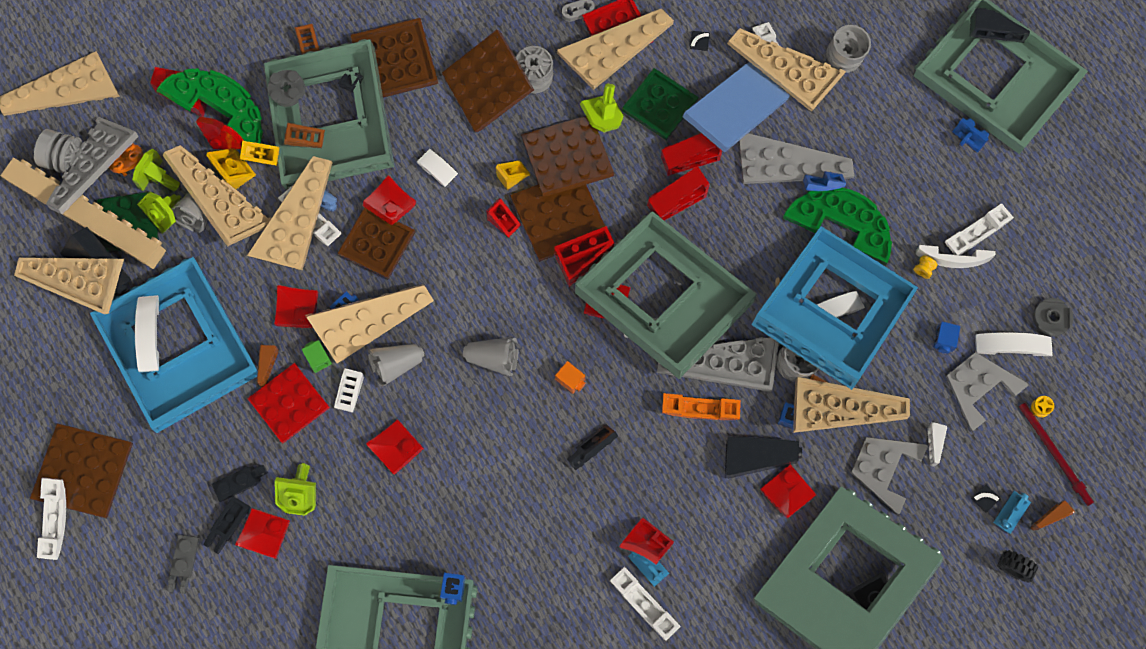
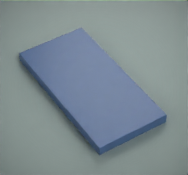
[683,62,790,152]

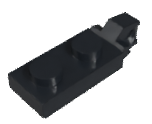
[567,424,618,470]
[212,465,268,502]

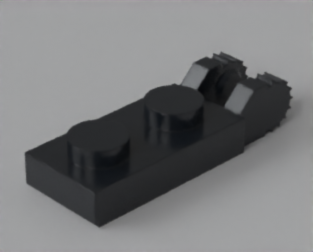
[203,496,251,554]

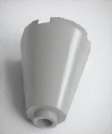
[171,192,208,232]
[463,337,519,376]
[368,344,424,386]

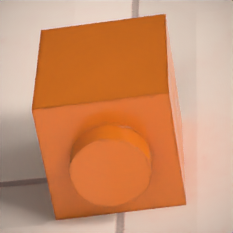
[555,361,586,394]

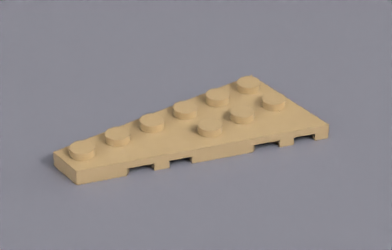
[557,9,674,90]
[727,29,846,112]
[0,51,120,116]
[163,145,272,247]
[247,156,333,270]
[14,258,124,314]
[305,284,434,363]
[793,377,910,433]

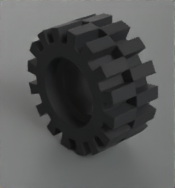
[997,550,1039,583]

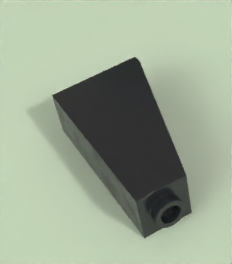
[60,227,131,295]
[725,436,802,479]

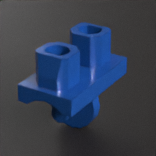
[952,118,989,153]

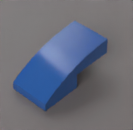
[803,171,846,191]

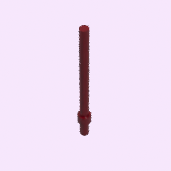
[1019,403,1094,506]

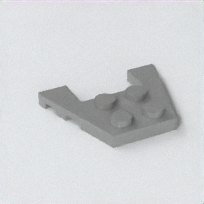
[946,352,1028,432]
[851,437,928,515]

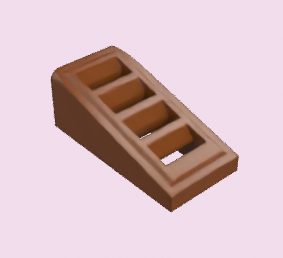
[295,24,320,55]
[284,123,325,148]
[257,345,279,387]
[1031,500,1075,531]

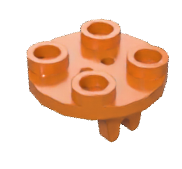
[108,143,144,177]

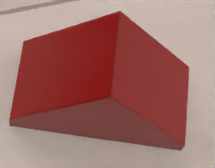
[486,198,521,238]

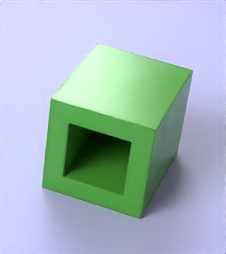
[301,340,332,373]

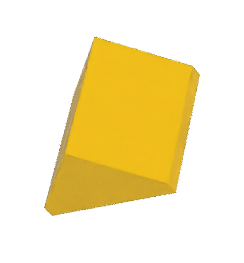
[206,149,256,189]

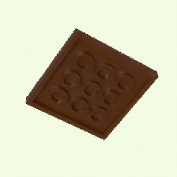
[350,18,438,98]
[442,30,534,132]
[521,116,614,197]
[510,185,605,262]
[30,423,133,519]

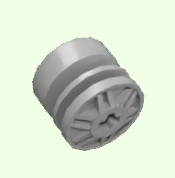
[826,25,871,73]
[516,46,553,94]
[34,129,82,173]
[776,346,819,382]

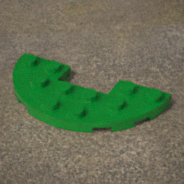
[156,68,263,144]
[783,188,892,266]

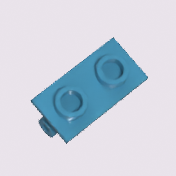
[993,491,1031,534]
[628,552,669,587]

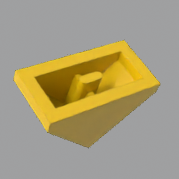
[240,141,280,166]
[496,160,530,190]

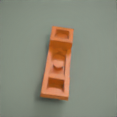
[662,393,741,420]

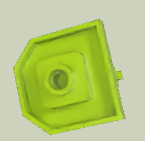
[580,83,624,132]
[132,149,180,192]
[137,192,181,234]
[275,463,316,516]

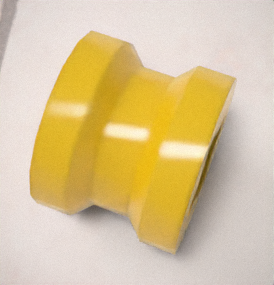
[913,255,938,279]
[1031,396,1054,418]

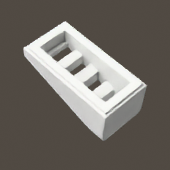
[334,369,364,413]
[928,422,947,467]

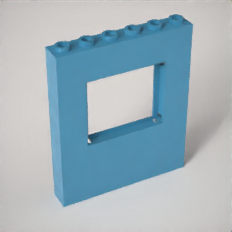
[751,226,918,390]
[90,257,258,433]

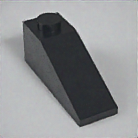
[970,8,1030,43]

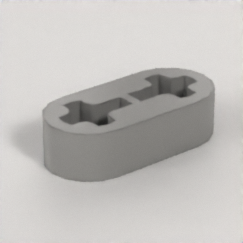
[562,0,595,22]

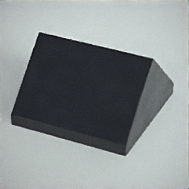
[847,572,888,610]

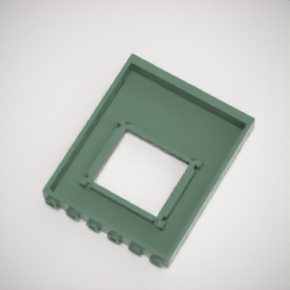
[914,0,1088,154]
[264,39,395,190]
[575,211,756,379]
[754,486,943,649]
[316,565,478,649]

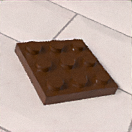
[338,207,415,280]

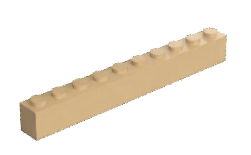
[0,158,166,269]

